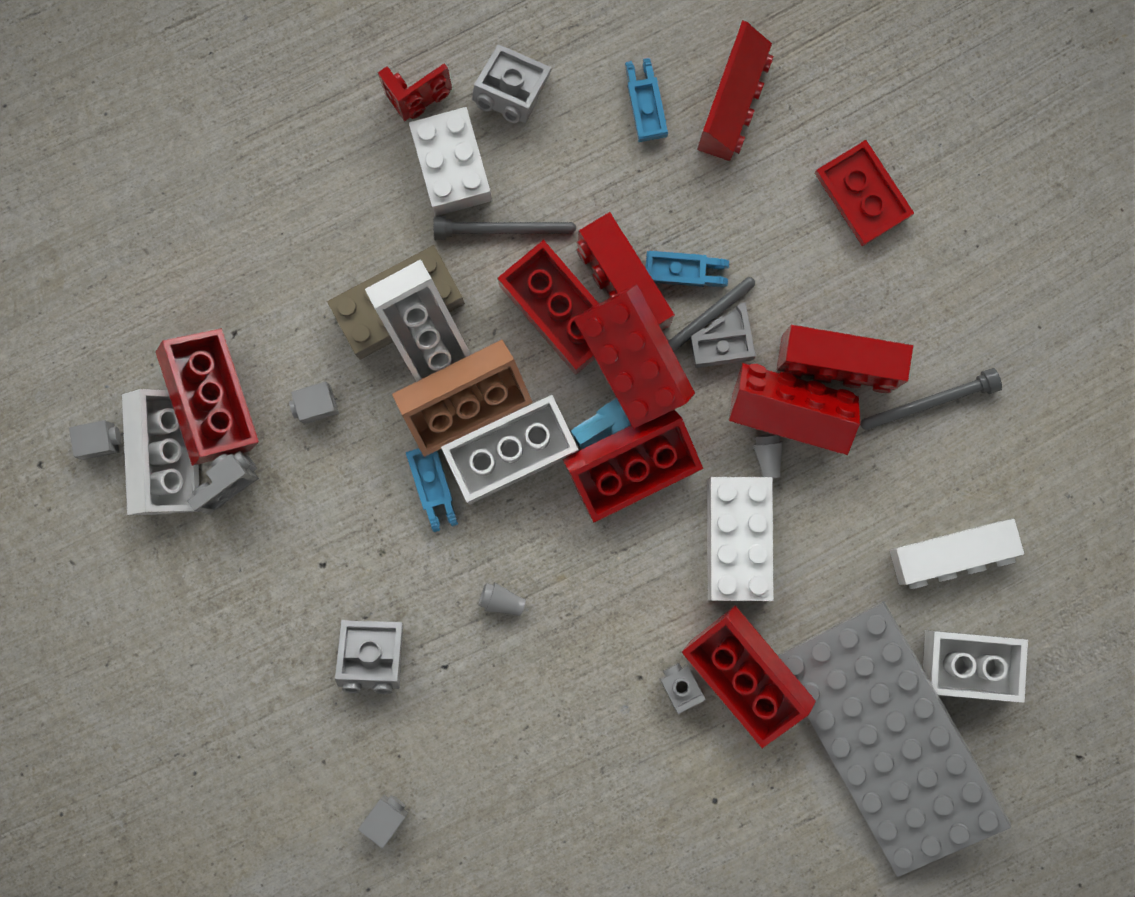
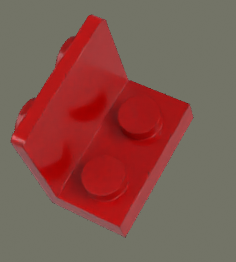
[377,64,452,122]

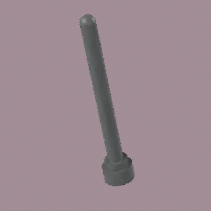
[433,216,576,240]
[668,277,755,352]
[860,368,1002,430]

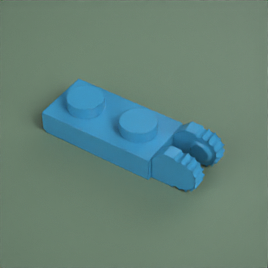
[625,58,668,142]
[645,251,729,287]
[406,448,458,532]

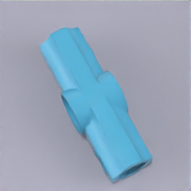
[570,398,631,449]

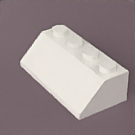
[122,389,199,515]

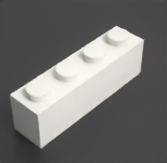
[889,519,1024,589]

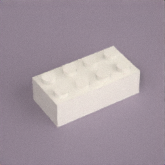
[365,259,471,382]
[441,395,578,505]
[707,477,773,601]

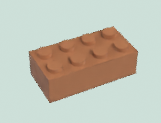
[392,340,533,457]

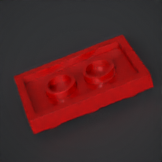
[814,140,914,247]

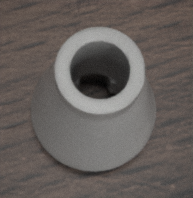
[753,434,783,478]
[478,582,526,616]

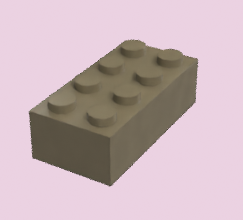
[327,245,465,360]

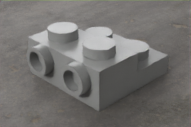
[472,44,551,124]
[187,451,259,514]
[335,620,403,694]

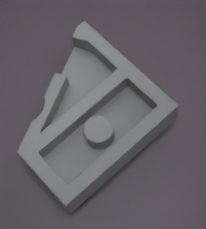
[690,302,755,368]

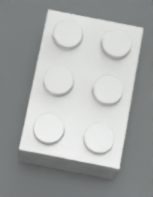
[409,107,492,216]
[923,630,1028,703]

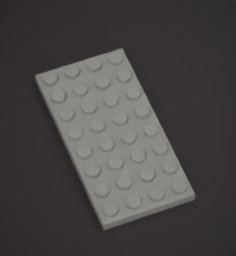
[778,601,1011,877]

